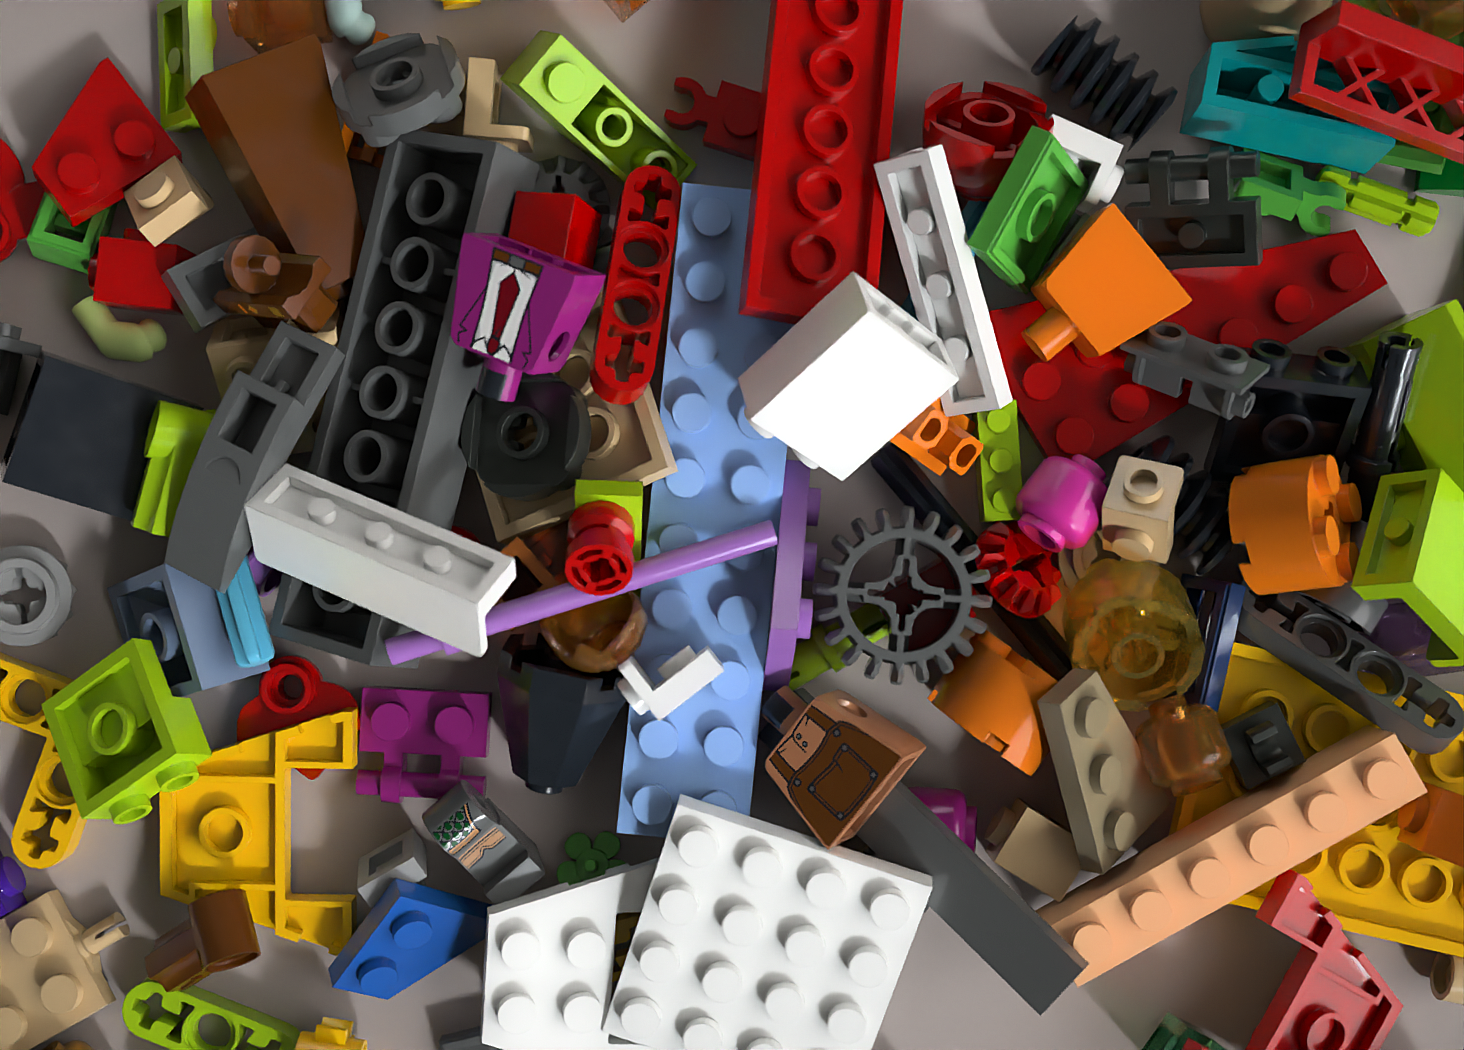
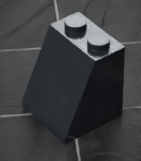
[0,350,204,521]

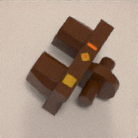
[212,234,338,333]

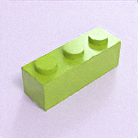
[972,399,1023,522]

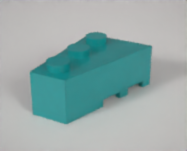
[1179,25,1415,174]

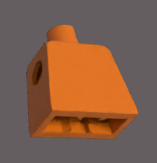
[1021,203,1192,362]

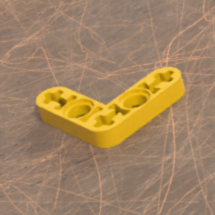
[0,652,87,869]

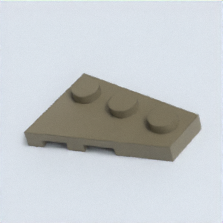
[1037,668,1171,875]

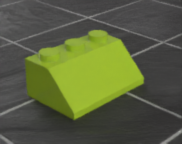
[1342,299,1464,492]

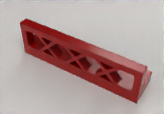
[1288,0,1464,164]

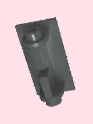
[1120,322,1270,420]

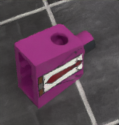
[451,232,606,402]

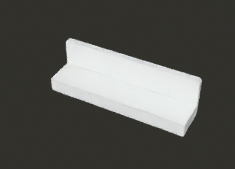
[873,144,1013,417]
[244,463,516,657]

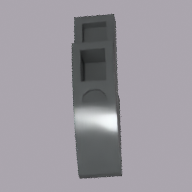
[164,321,345,594]

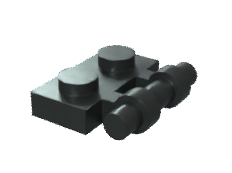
[1124,146,1263,269]

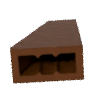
[185,33,365,302]

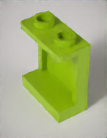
[1351,468,1464,667]

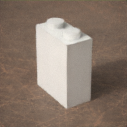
[738,271,959,481]

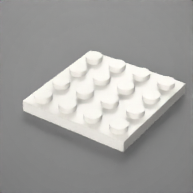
[602,794,933,1050]

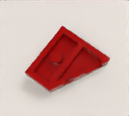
[32,57,183,227]

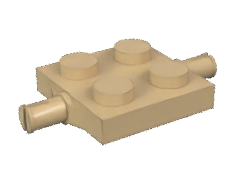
[0,889,130,1050]

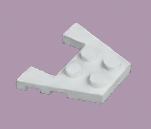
[480,853,661,1050]

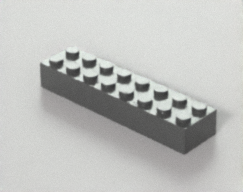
[269,130,540,669]

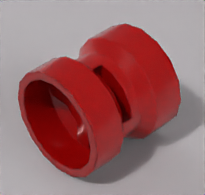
[565,500,635,596]

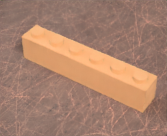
[1035,725,1428,987]

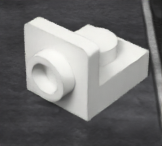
[1048,114,1124,213]
[617,645,724,721]

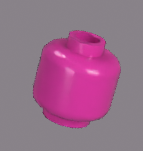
[1015,454,1108,553]

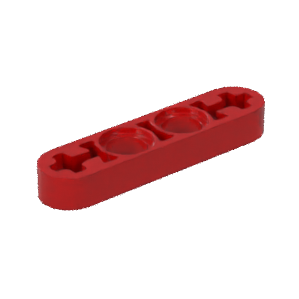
[589,165,681,405]

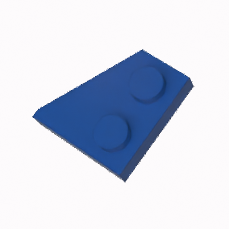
[328,878,493,1000]

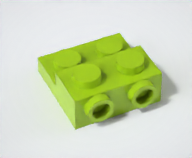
[41,638,212,824]

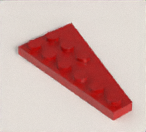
[988,229,1388,461]

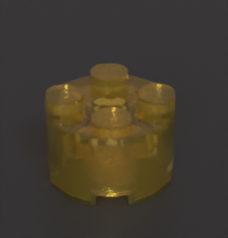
[1061,558,1205,712]

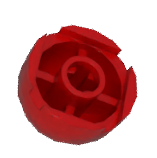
[922,81,1054,202]

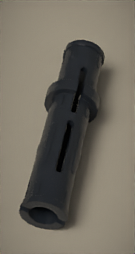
[1345,332,1424,523]

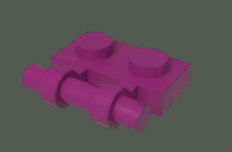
[356,685,492,803]

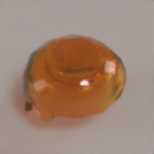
[539,582,648,673]

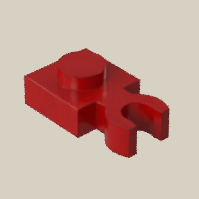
[664,77,761,162]

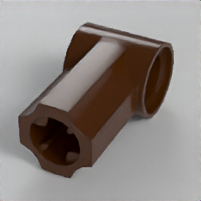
[144,889,261,992]

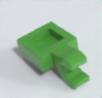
[1233,147,1346,237]

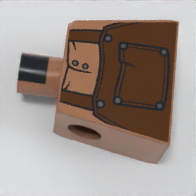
[760,685,927,850]

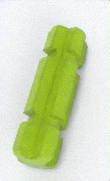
[1314,165,1440,237]

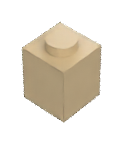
[985,797,1081,903]

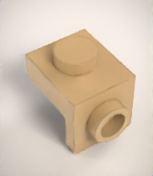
[457,57,535,153]
[123,155,214,247]
[1102,455,1184,564]

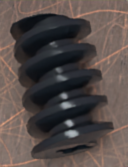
[1031,15,1178,152]
[1105,435,1237,575]

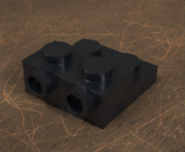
[1203,339,1372,483]

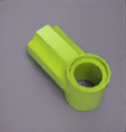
[131,400,215,537]

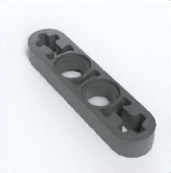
[1237,580,1464,755]

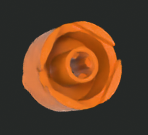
[1229,455,1362,595]
[927,630,1058,776]

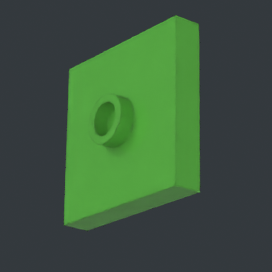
[967,125,1089,295]

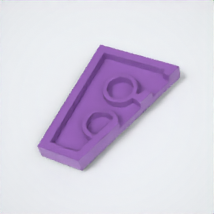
[762,459,821,691]

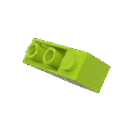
[500,30,698,211]

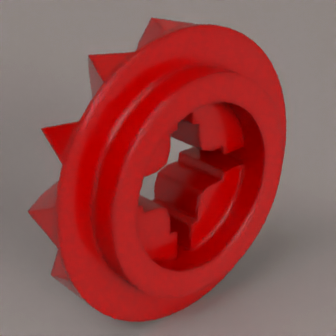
[975,521,1062,618]

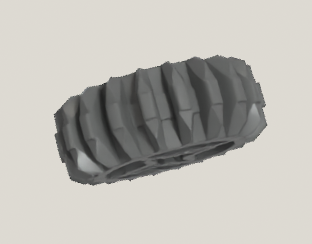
[812,506,992,685]

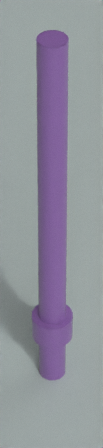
[385,520,778,665]

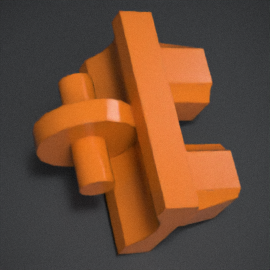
[889,397,984,476]

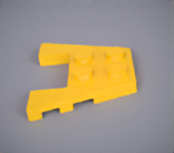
[159,707,358,956]

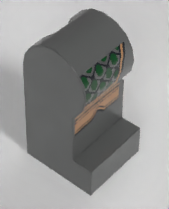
[422,780,545,905]

